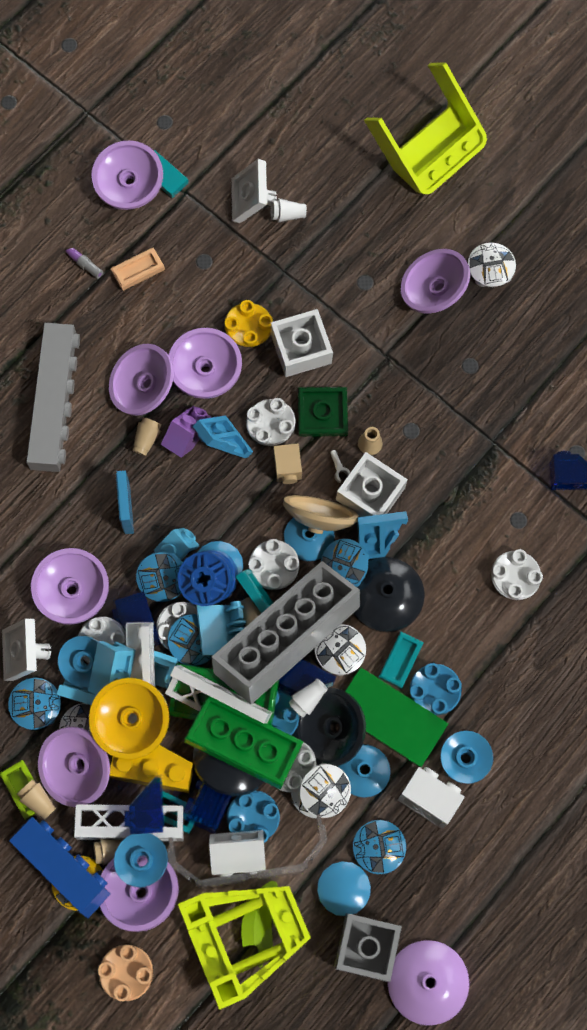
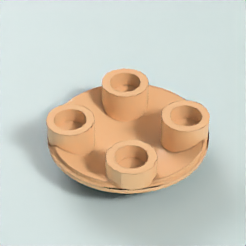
[98,945,153,1001]

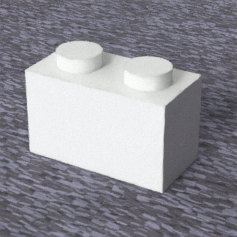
[209,830,266,877]

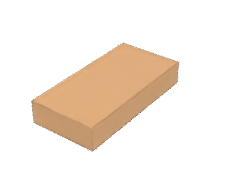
[111,248,165,291]

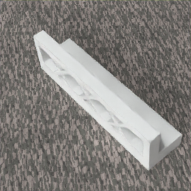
[126,622,155,724]
[165,665,273,724]
[74,804,184,841]

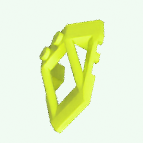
[178,886,311,1010]

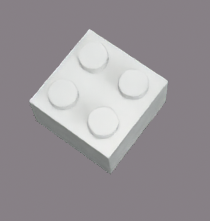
[271,309,333,377]
[336,452,408,517]
[398,767,464,829]

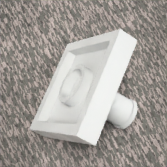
[232,159,277,223]
[2,619,51,681]

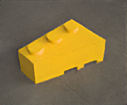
[110,745,194,793]

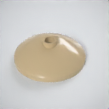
[283,495,358,534]

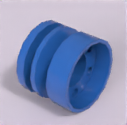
[177,549,238,606]

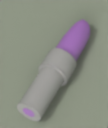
[65,248,103,279]

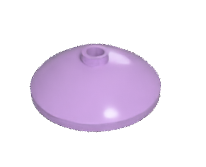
[92,141,163,210]
[401,249,470,314]
[169,328,242,399]
[109,344,174,416]
[31,548,109,624]
[38,727,110,807]
[100,857,179,932]
[387,940,469,1025]

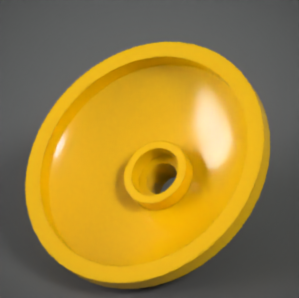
[89,678,169,759]

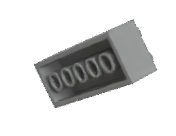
[212,561,360,704]

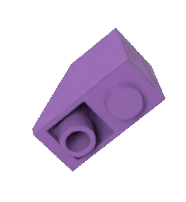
[161,406,212,458]

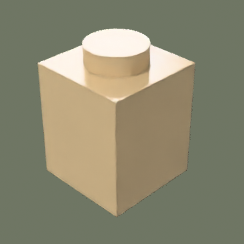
[274,443,302,484]

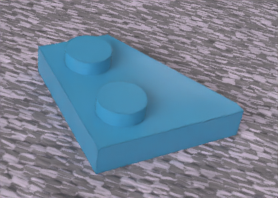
[193,415,253,458]
[357,511,408,559]

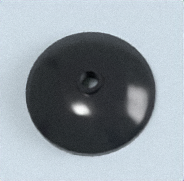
[354,557,425,633]
[294,688,366,767]
[192,747,264,796]

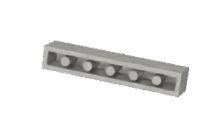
[27,323,80,472]

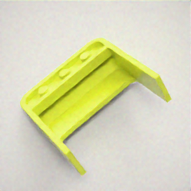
[364,62,487,194]

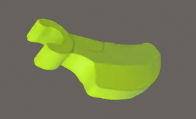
[241,881,278,968]

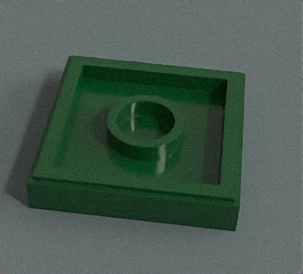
[298,387,348,437]

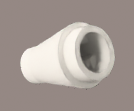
[271,198,307,222]
[289,678,328,717]

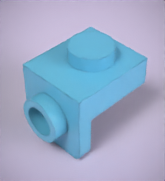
[154,528,199,560]

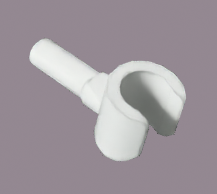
[330,450,351,483]

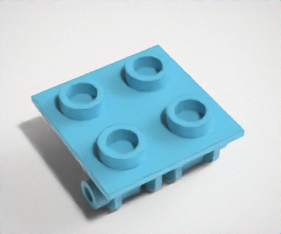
[196,601,246,656]

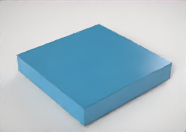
[116,470,134,534]

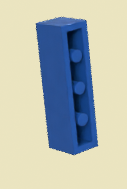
[9,817,111,918]

